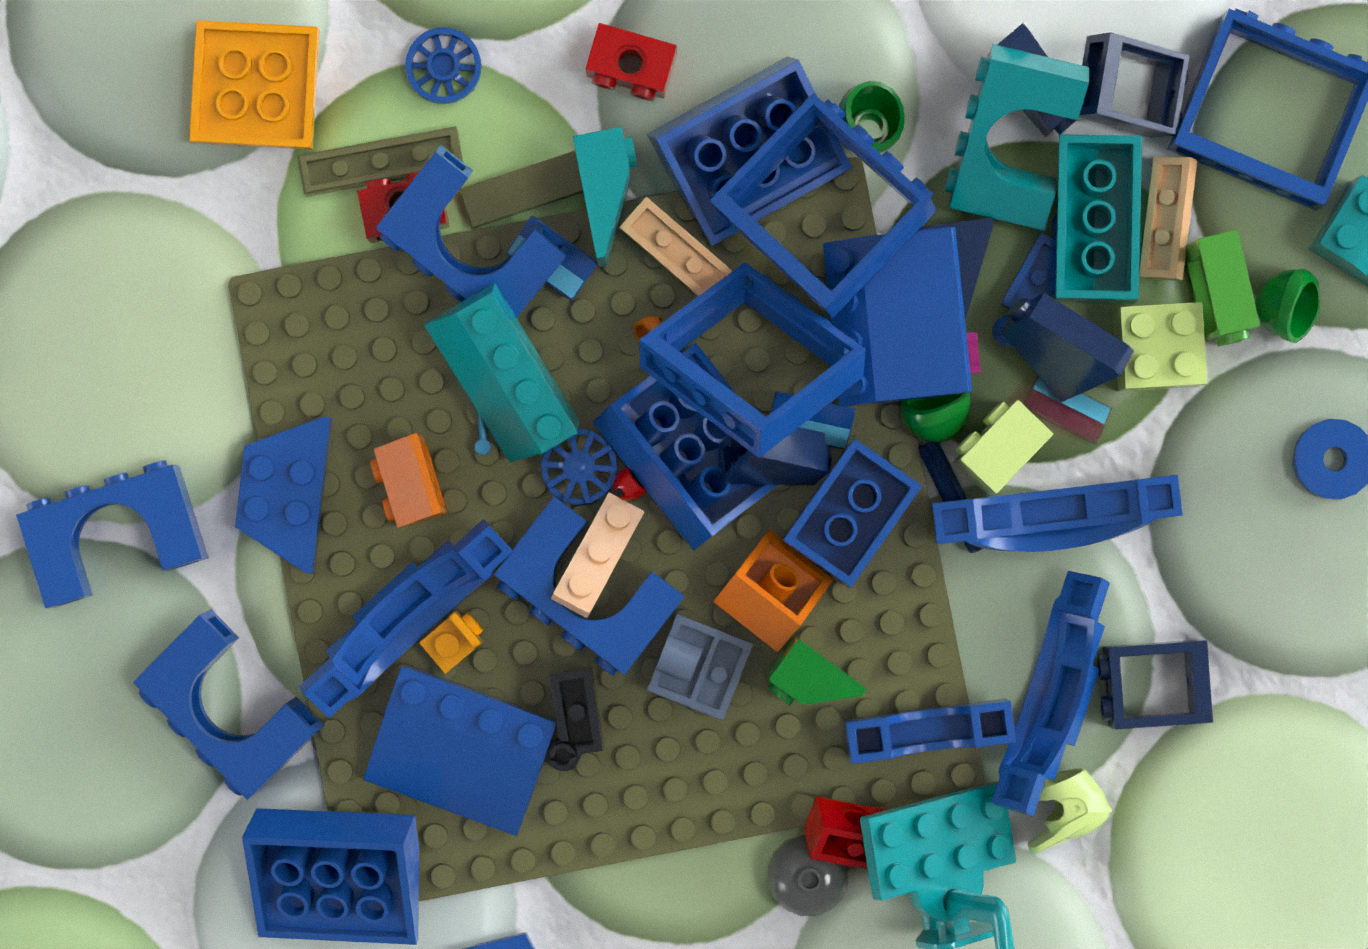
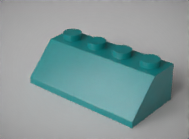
[1055,134,1142,304]
[424,283,580,463]

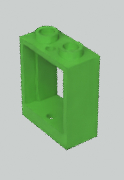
[1185,230,1260,347]

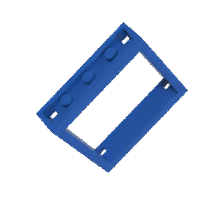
[1167,8,1368,211]
[709,93,936,319]
[640,262,866,458]

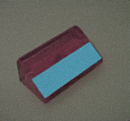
[1023,375,1112,444]

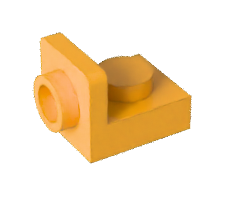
[419,611,484,674]

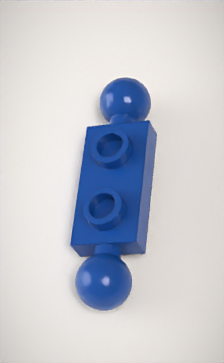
[992,214,1057,347]

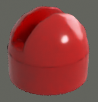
[613,466,647,501]

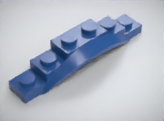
[931,475,1183,552]
[299,519,513,718]
[991,571,1110,817]

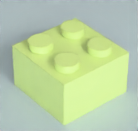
[1113,302,1208,392]
[952,400,1054,496]

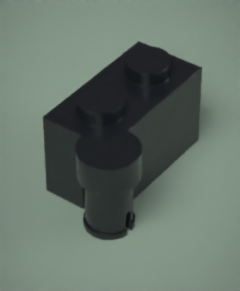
[547,667,605,771]

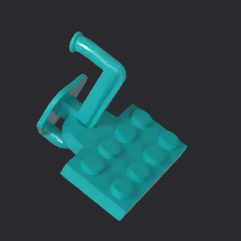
[860,781,1016,949]

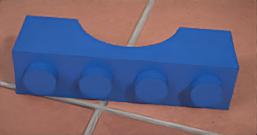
[843,698,1017,764]

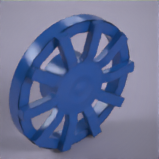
[405,27,482,104]
[541,429,617,505]

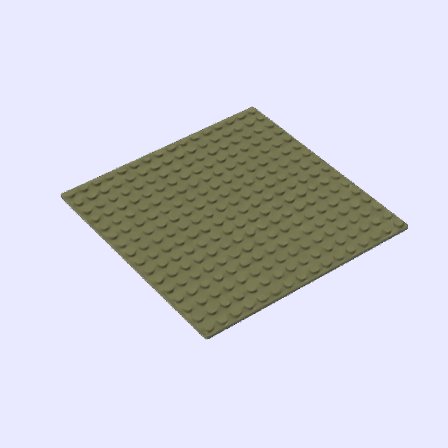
[229,157,985,901]

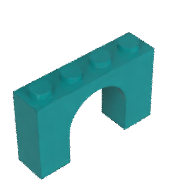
[944,44,1089,231]

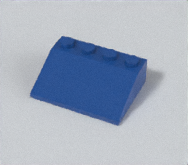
[647,56,852,246]
[823,227,972,407]
[593,342,777,551]
[363,664,557,836]
[242,808,419,945]

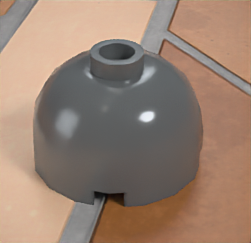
[768,835,848,916]

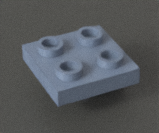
[647,614,753,720]

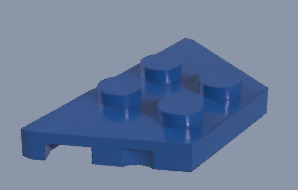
[235,417,332,574]

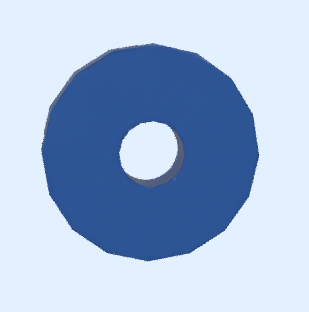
[1292,419,1368,500]

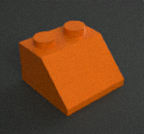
[370,433,448,529]
[713,529,833,652]

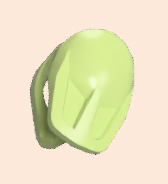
[1027,768,1112,854]

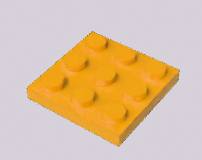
[189,20,320,150]

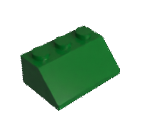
[765,636,867,706]

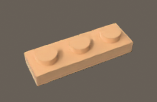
[1139,156,1197,281]
[619,197,732,296]
[551,493,645,618]

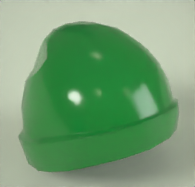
[839,81,905,153]
[1255,269,1320,343]
[900,392,971,443]

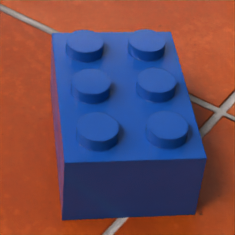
[782,438,922,588]

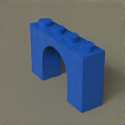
[376,145,570,318]
[16,460,209,608]
[494,496,685,676]
[133,609,325,800]

